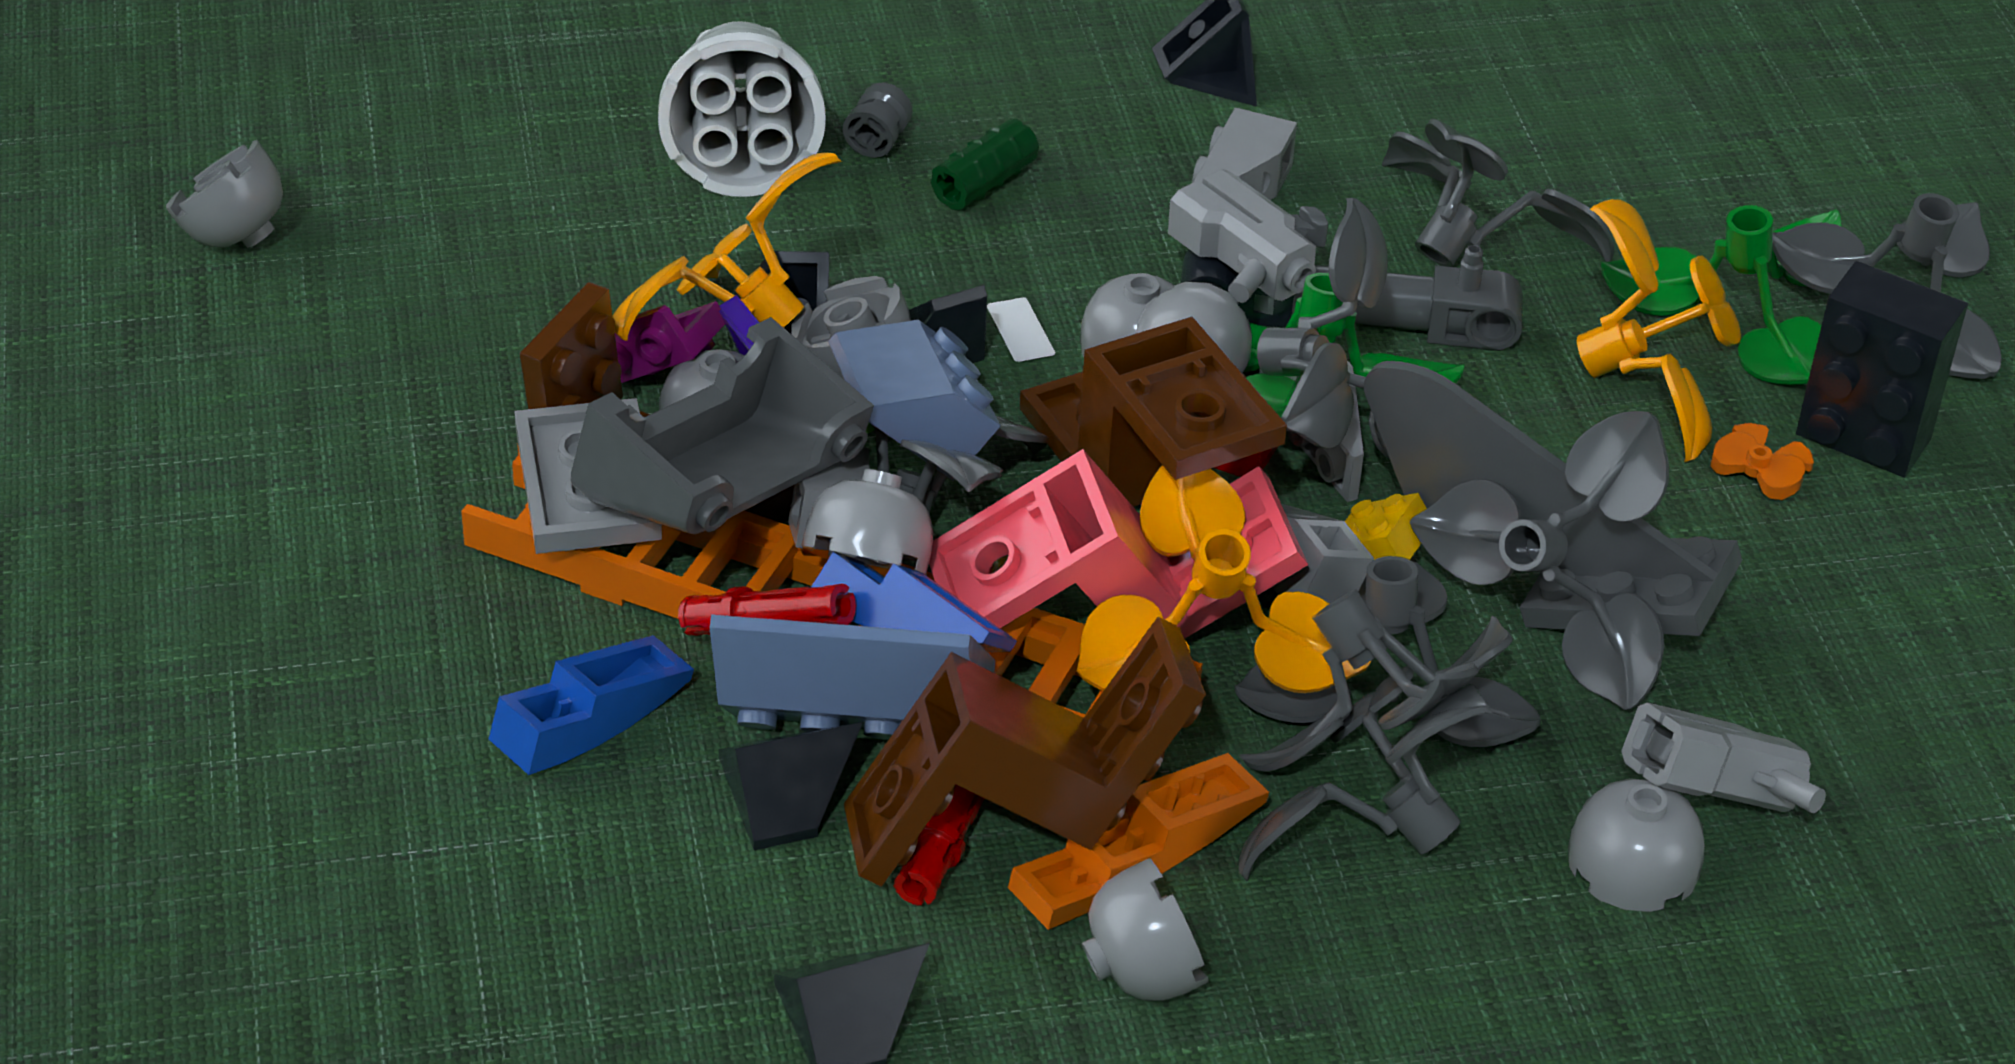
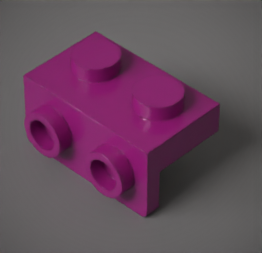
[615,301,725,383]

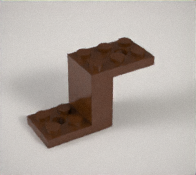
[1020,316,1287,507]
[844,616,1206,887]

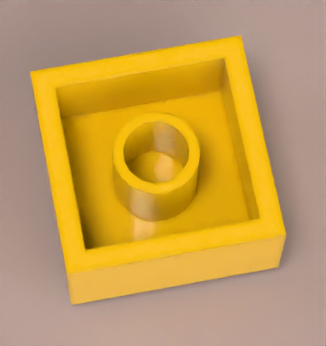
[1345,493,1427,560]

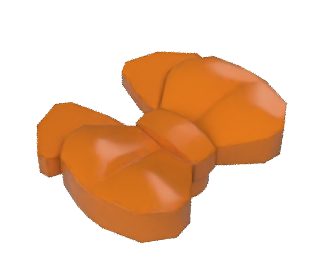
[1710,423,1814,500]

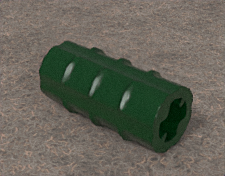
[930,119,1039,210]

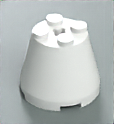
[658,21,826,197]

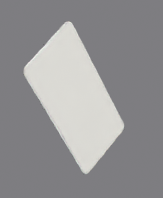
[987,297,1055,362]

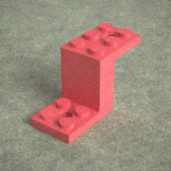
[929,449,1308,639]

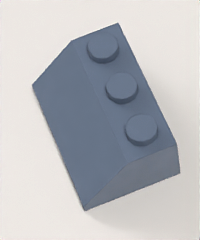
[828,320,1001,481]

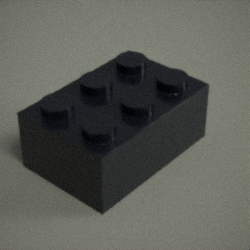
[1796,261,1968,478]

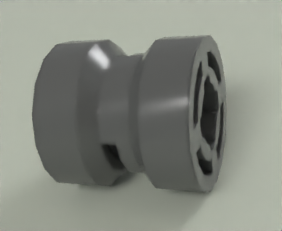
[843,83,913,158]

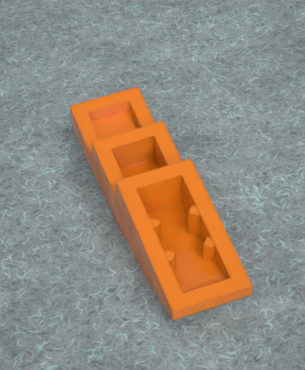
[1008,753,1269,930]

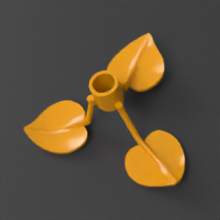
[613,153,842,341]
[1577,199,1741,462]
[1077,465,1371,693]

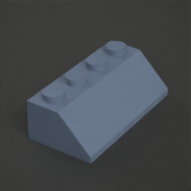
[710,615,996,740]

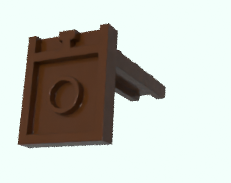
[520,282,794,523]

